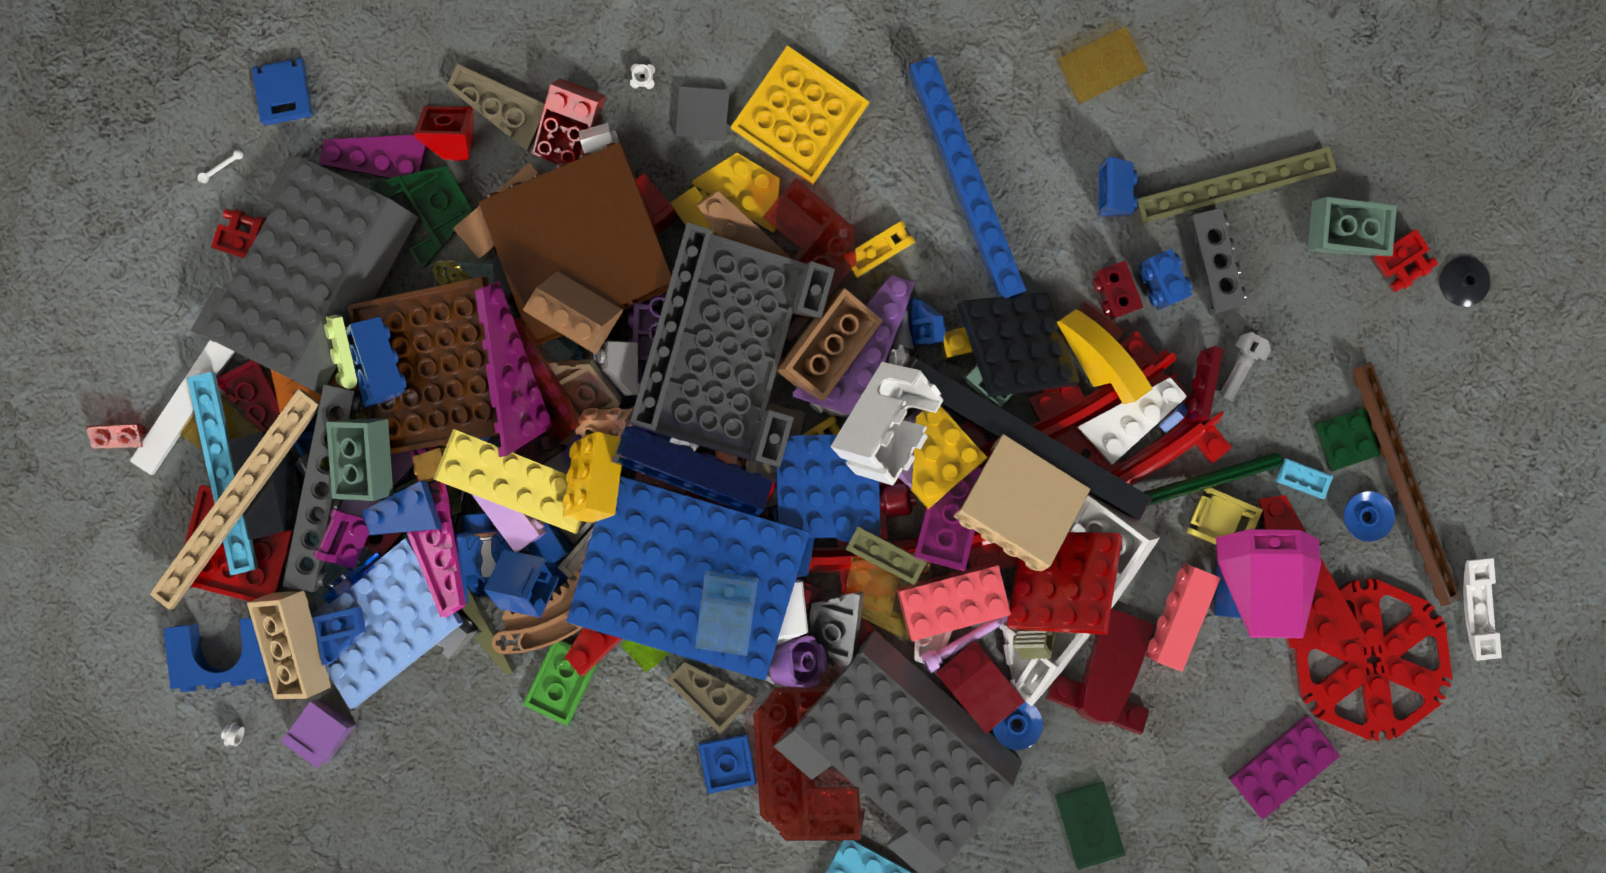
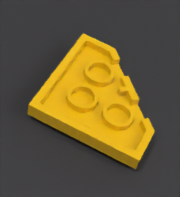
[911,406,987,509]

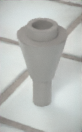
[891,310,915,356]

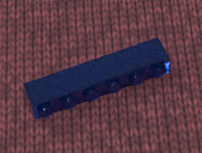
[611,425,773,517]

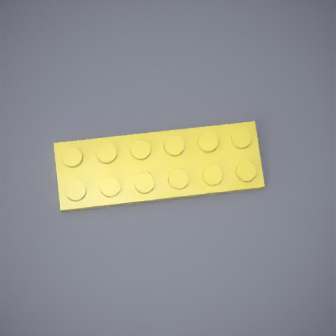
[433,429,582,534]

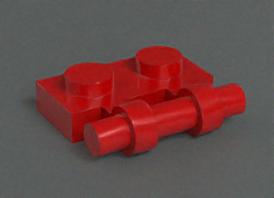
[211,208,266,258]
[1371,229,1438,293]

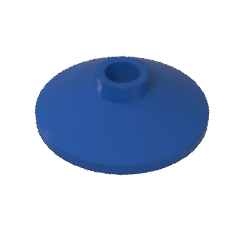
[1343,491,1395,542]
[993,702,1043,750]

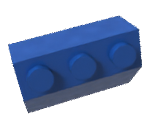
[346,317,406,409]

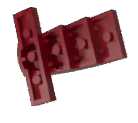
[1046,608,1155,735]

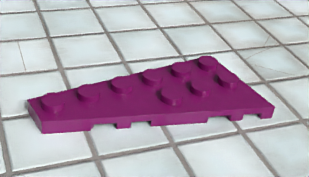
[475,281,553,457]

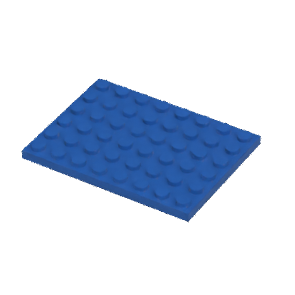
[566,475,810,681]

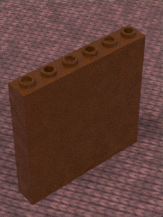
[479,142,672,346]

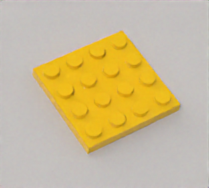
[730,45,870,185]

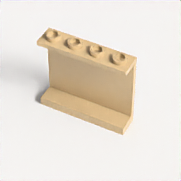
[953,434,1090,571]

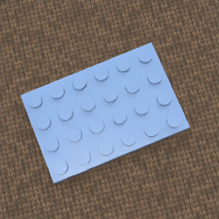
[311,538,464,709]

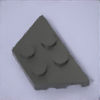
[808,591,864,674]

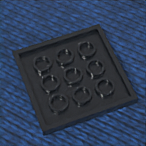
[957,292,1080,397]

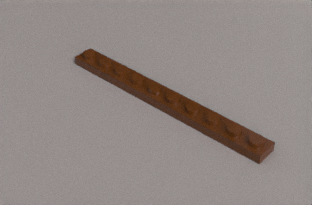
[1352,361,1460,606]

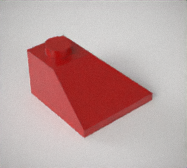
[414,106,474,161]

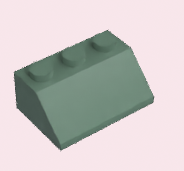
[326,418,394,501]

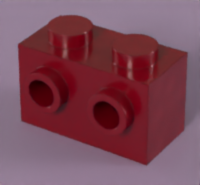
[1092,260,1144,320]

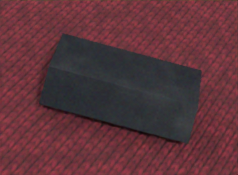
[226,431,301,540]

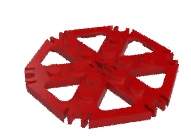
[1294,578,1453,741]

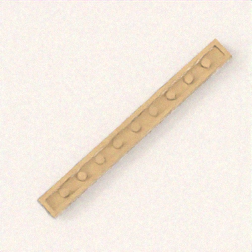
[150,389,320,610]

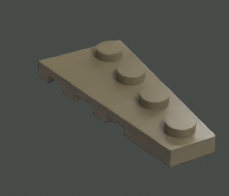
[447,64,545,152]

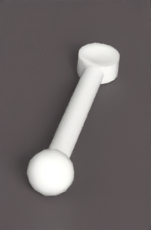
[198,150,244,183]

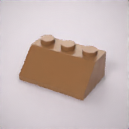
[523,271,623,355]

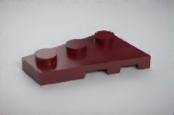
[217,360,280,432]

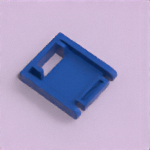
[252,57,313,126]

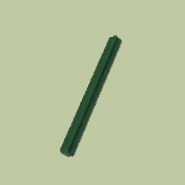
[1144,453,1283,506]

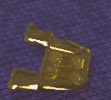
[844,550,930,641]

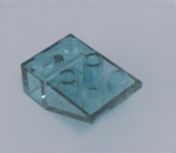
[695,570,758,656]

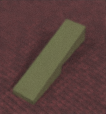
[461,584,517,676]

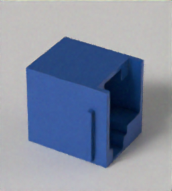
[484,550,559,618]

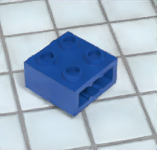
[1137,248,1193,310]

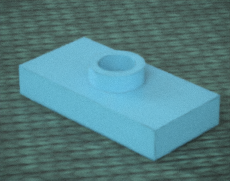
[1275,458,1333,499]

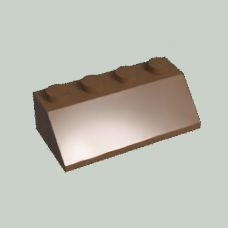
[777,288,883,401]

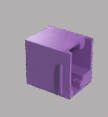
[280,698,356,769]

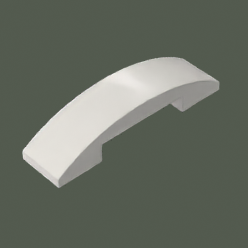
[1463,558,1502,661]

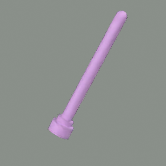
[920,616,1008,673]

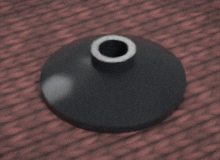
[1439,257,1490,307]

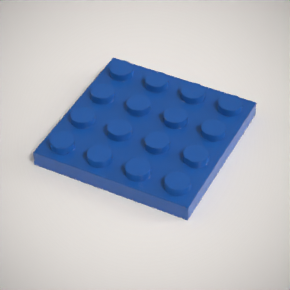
[775,434,881,538]

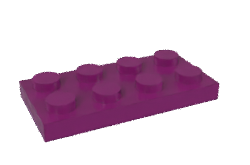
[914,467,983,571]
[1228,715,1340,820]

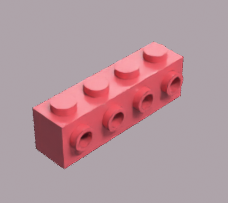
[1146,563,1220,672]

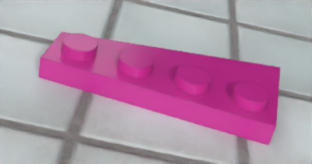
[407,501,466,617]

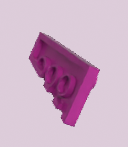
[319,135,427,179]

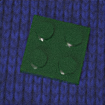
[1314,408,1380,471]

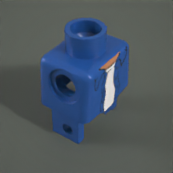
[454,513,514,604]

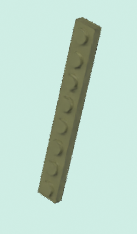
[1137,147,1337,225]

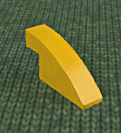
[1057,309,1153,405]

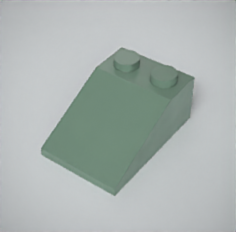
[1308,197,1397,256]

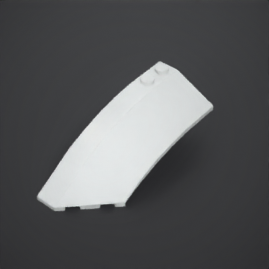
[1000,495,1160,706]

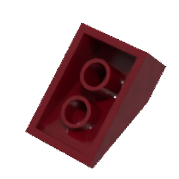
[936,641,1025,734]

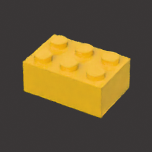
[562,432,625,523]

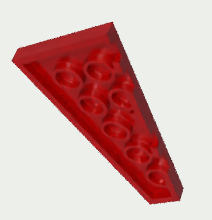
[1258,495,1366,649]

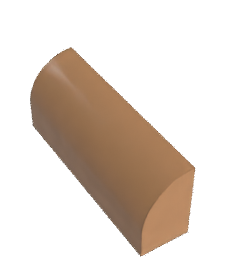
[453,163,538,259]

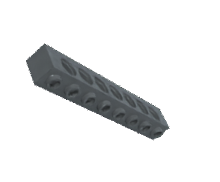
[283,384,362,592]

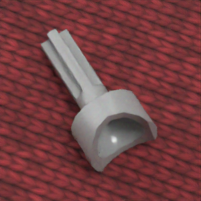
[1218,332,1271,401]

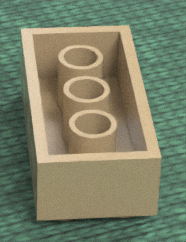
[247,590,331,699]

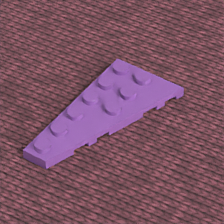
[792,275,915,415]

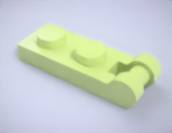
[324,314,357,389]

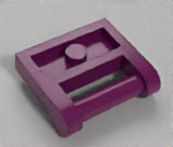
[312,508,369,569]

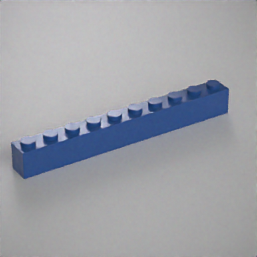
[908,56,1026,298]

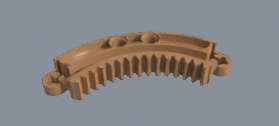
[492,526,594,654]

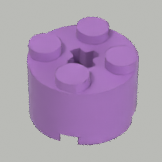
[769,636,827,688]

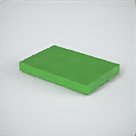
[522,639,599,726]

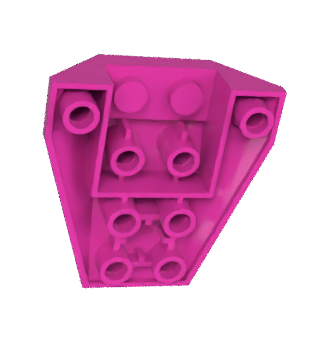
[1216,529,1321,638]

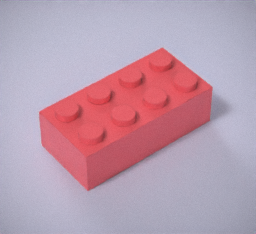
[896,562,1011,641]

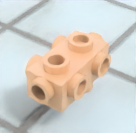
[575,407,638,446]

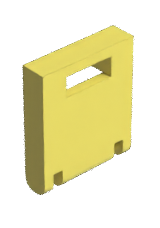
[1186,487,1263,545]

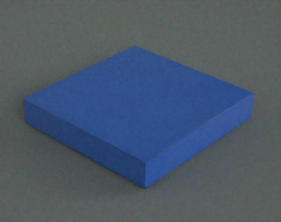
[698,733,757,794]

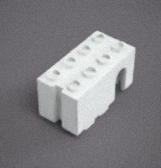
[831,362,943,485]

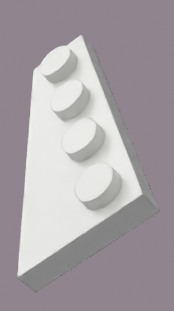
[1077,378,1187,465]

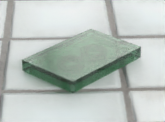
[1054,781,1126,870]

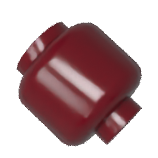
[879,482,917,517]

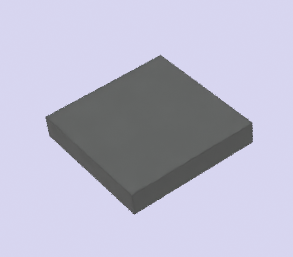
[676,86,730,141]

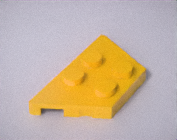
[692,153,780,234]

